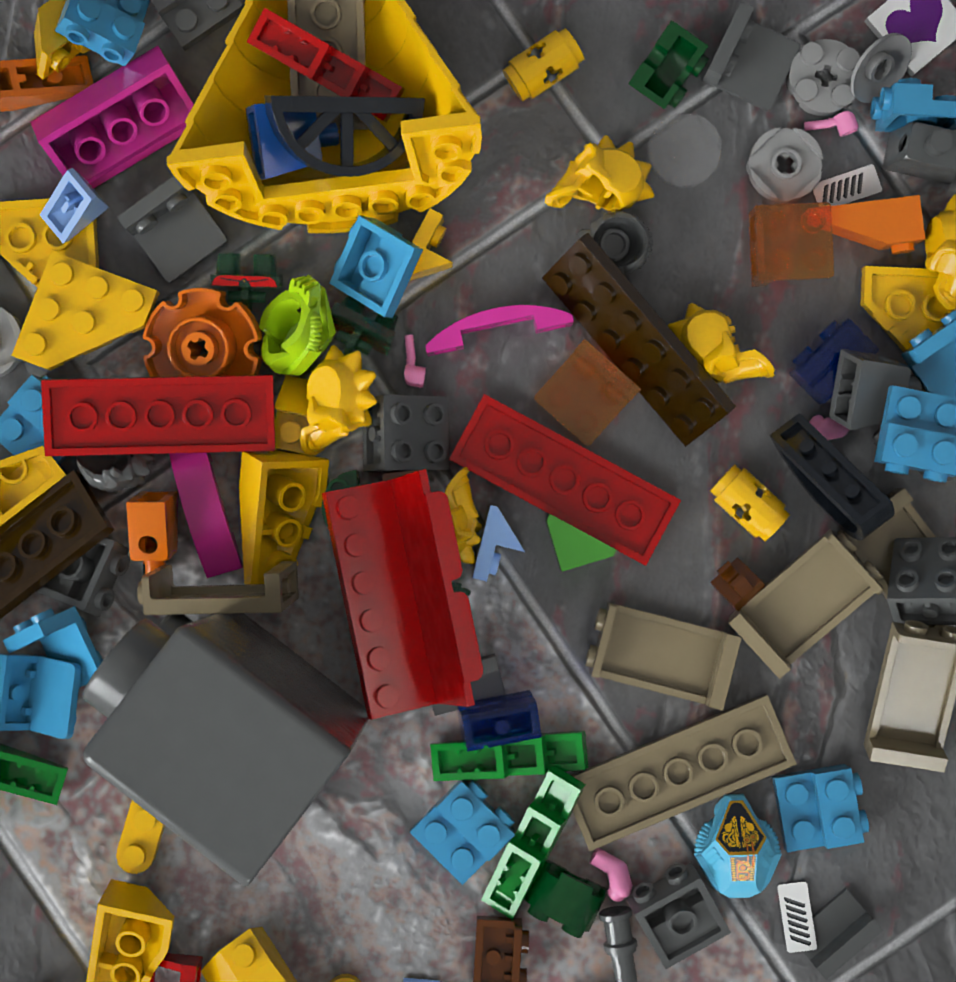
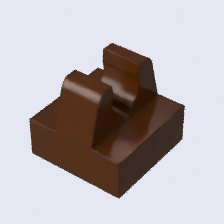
[710,557,765,611]

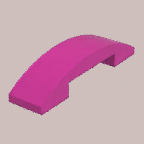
[425,305,574,357]
[169,452,243,578]

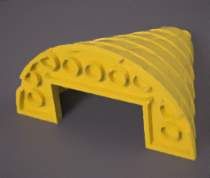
[167,0,482,233]

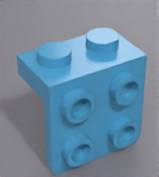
[901,309,956,398]
[2,606,103,688]
[0,653,81,739]

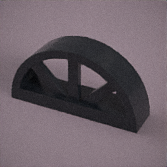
[264,95,425,177]
[770,413,895,541]

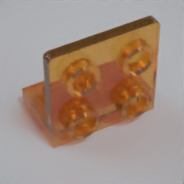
[748,202,834,287]
[534,339,641,446]

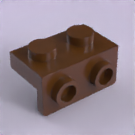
[473,916,529,982]

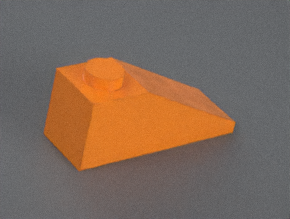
[0,55,94,112]
[801,195,926,254]

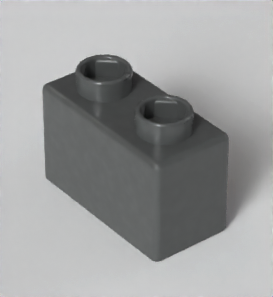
[82,613,369,887]

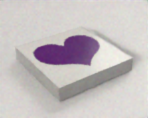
[864,0,956,77]

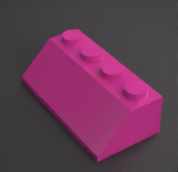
[30,45,194,189]

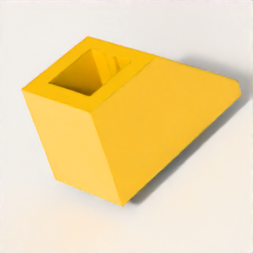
[34,0,90,80]

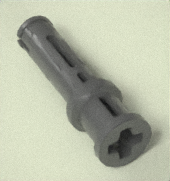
[599,906,637,982]

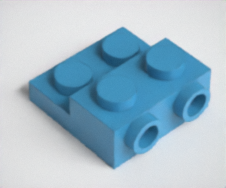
[55,0,150,67]
[870,78,956,132]
[329,215,423,318]
[0,375,68,466]
[874,385,956,483]
[772,764,869,852]
[410,780,515,885]

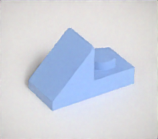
[472,505,525,582]

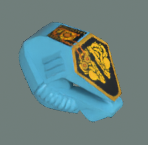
[694,794,782,898]

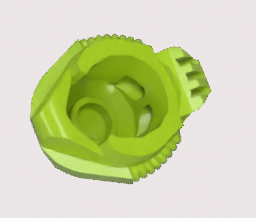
[259,274,336,376]

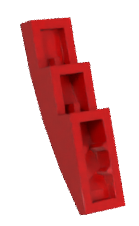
[247,7,405,123]

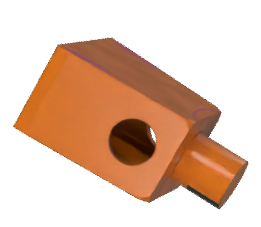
[126,491,178,575]

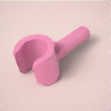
[804,111,859,137]
[404,335,426,388]

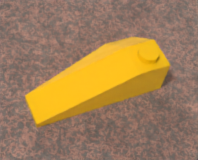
[0,446,66,527]
[239,450,329,585]
[86,879,175,982]
[200,927,297,982]

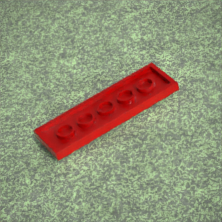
[41,374,276,456]
[449,394,681,566]

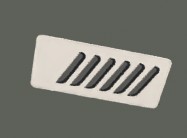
[813,164,882,207]
[777,882,817,953]

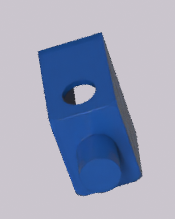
[245,104,339,181]

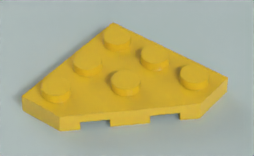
[0,198,99,288]
[11,251,160,370]
[860,266,951,352]

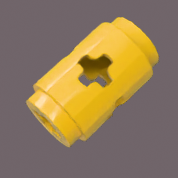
[502,28,585,101]
[710,464,790,541]

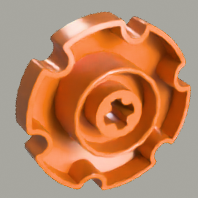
[143,287,263,377]

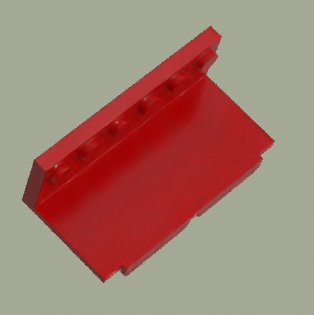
[322,469,483,720]

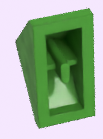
[545,514,616,572]

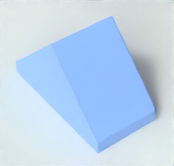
[40,168,109,244]

